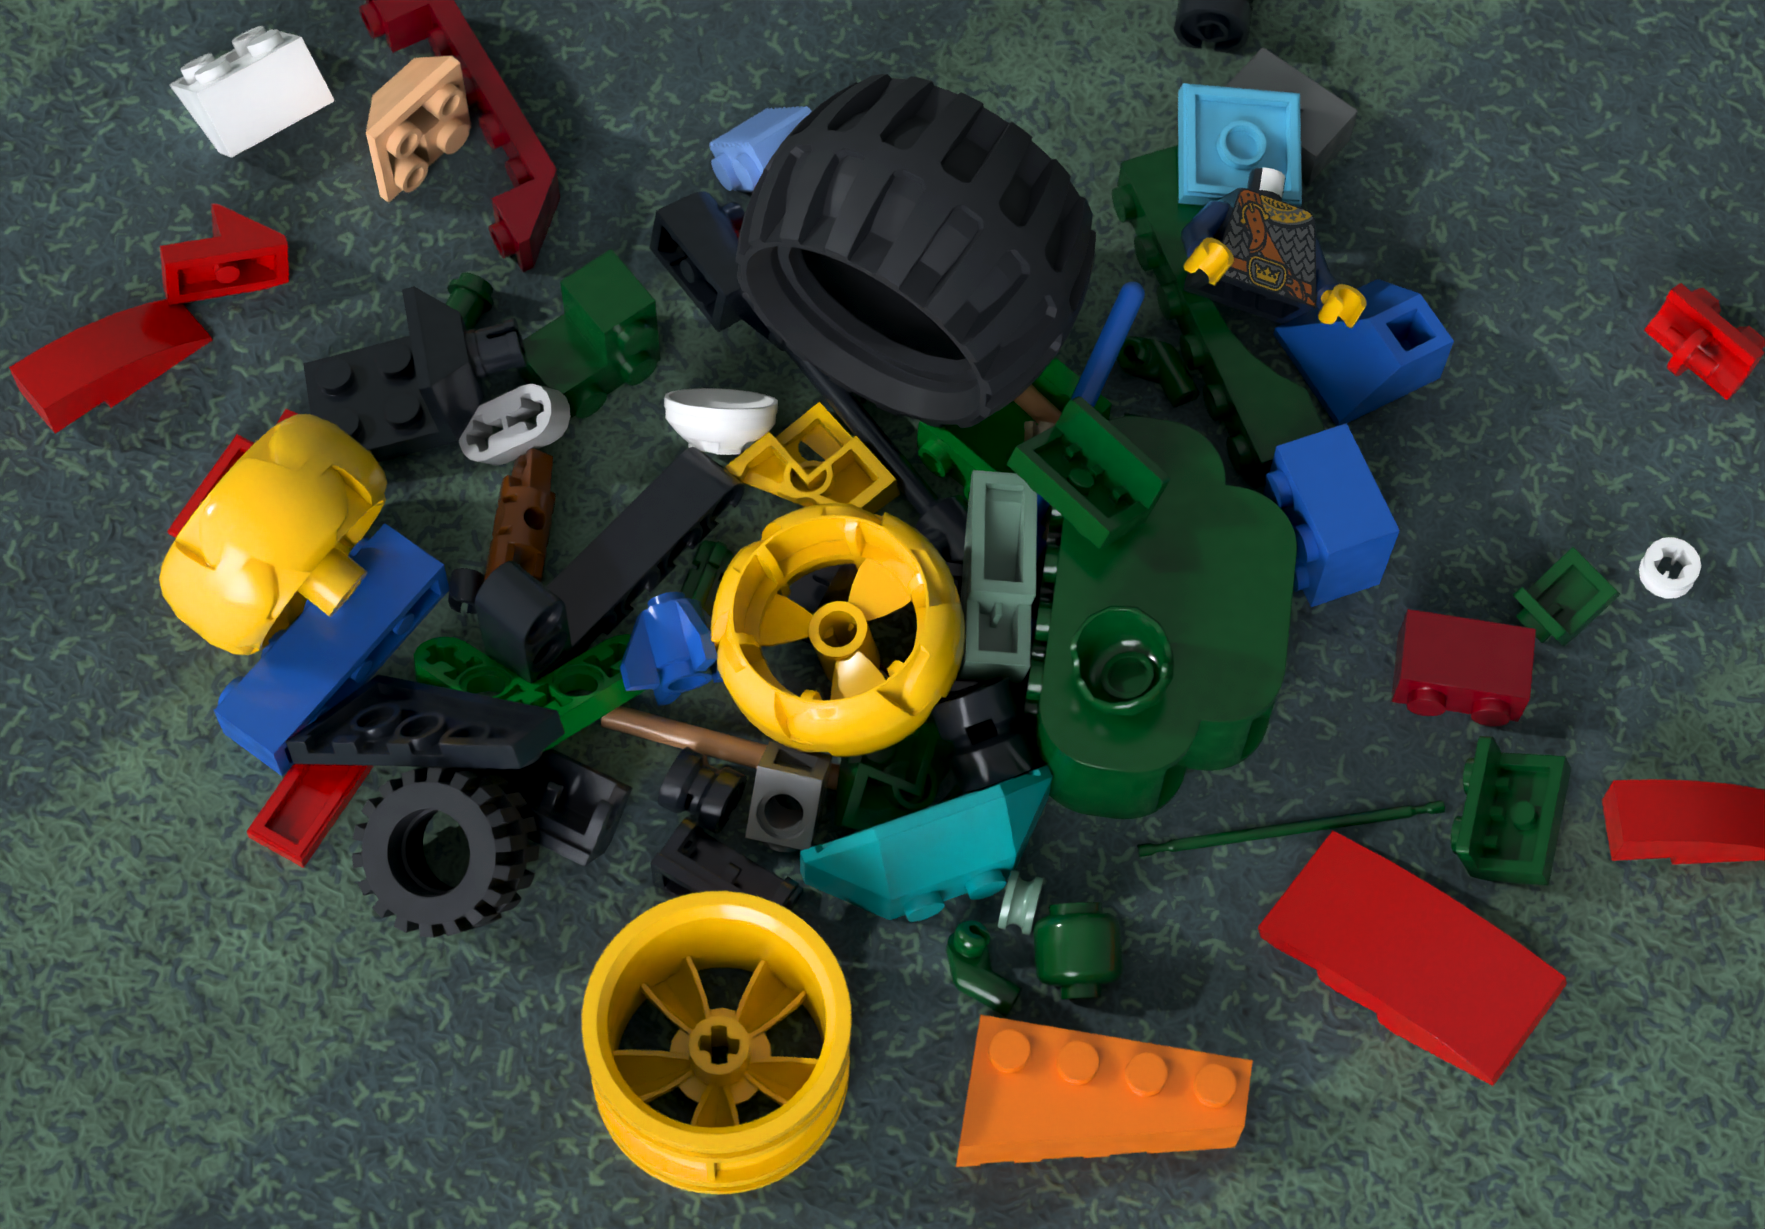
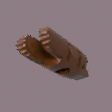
[483,448,556,583]

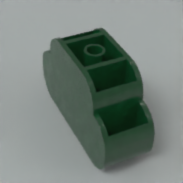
[1022,416,1297,819]

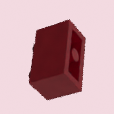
[1391,609,1536,726]

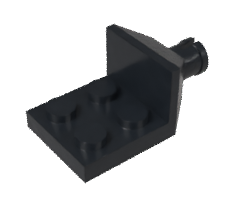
[303,286,528,462]

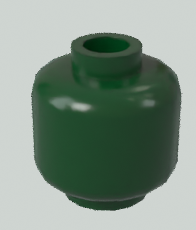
[1034,902,1123,1000]

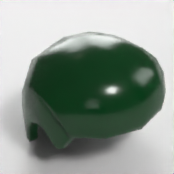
[1069,605,1174,716]

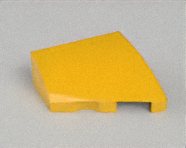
[725,401,900,514]

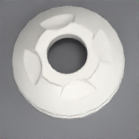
[664,388,778,455]

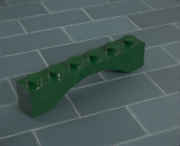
[1112,145,1325,488]

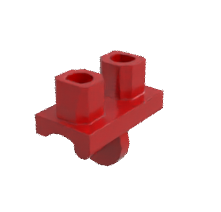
[1644,283,1765,400]

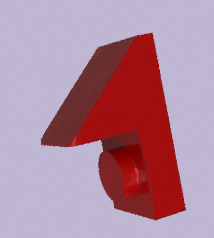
[160,203,289,305]

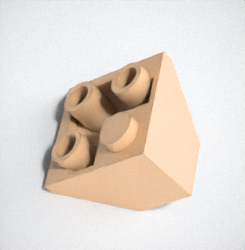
[366,56,471,203]

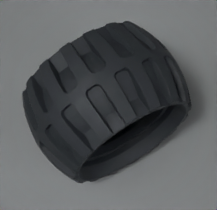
[735,74,1096,428]

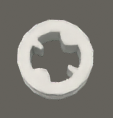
[1639,537,1701,598]

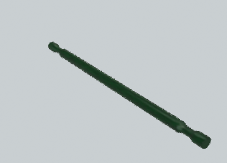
[1137,800,1445,857]

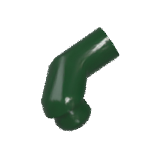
[946,920,1022,1017]

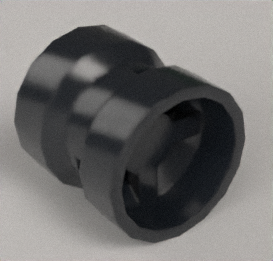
[658,747,747,834]

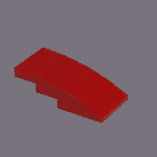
[1258,830,1567,1086]

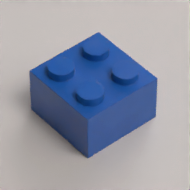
[1263,423,1400,607]

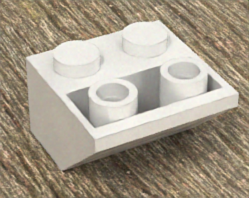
[170,26,335,158]

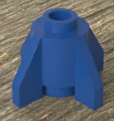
[620,592,724,707]

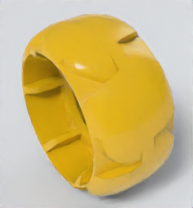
[159,414,388,655]
[711,503,965,757]

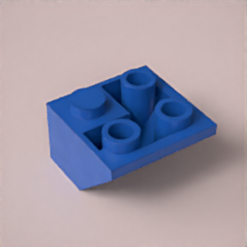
[1273,279,1454,427]

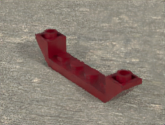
[359,0,560,272]

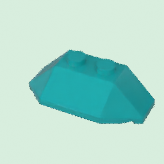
[800,765,1053,922]

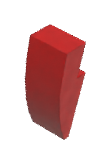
[9,299,212,434]
[1602,779,1765,865]

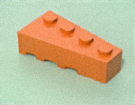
[956,1015,1253,1167]

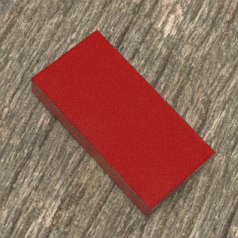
[246,764,374,868]

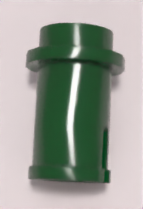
[446,272,494,330]

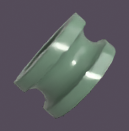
[997,870,1044,936]

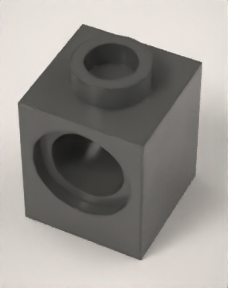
[745,741,833,852]

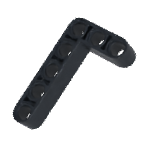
[475,447,745,684]

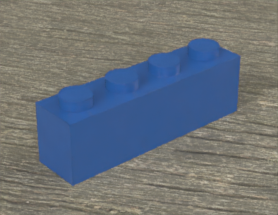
[214,523,449,777]

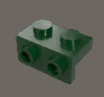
[1007,396,1170,550]
[1451,736,1571,886]

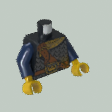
[1181,168,1367,328]

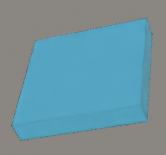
[1178,83,1302,207]

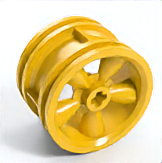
[582,891,851,1194]

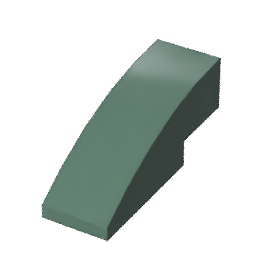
[957,470,1037,684]

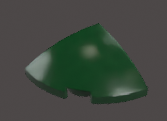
[835,723,962,831]

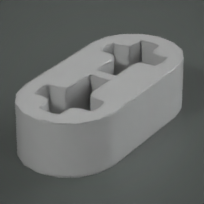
[459,384,570,466]

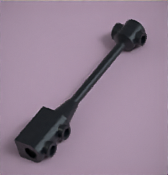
[649,191,968,564]

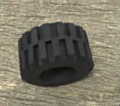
[352,766,539,938]

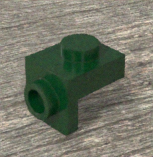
[1513,547,1620,646]

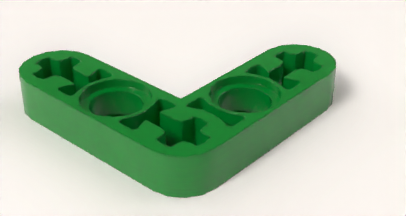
[413,634,647,752]

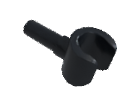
[448,568,484,614]

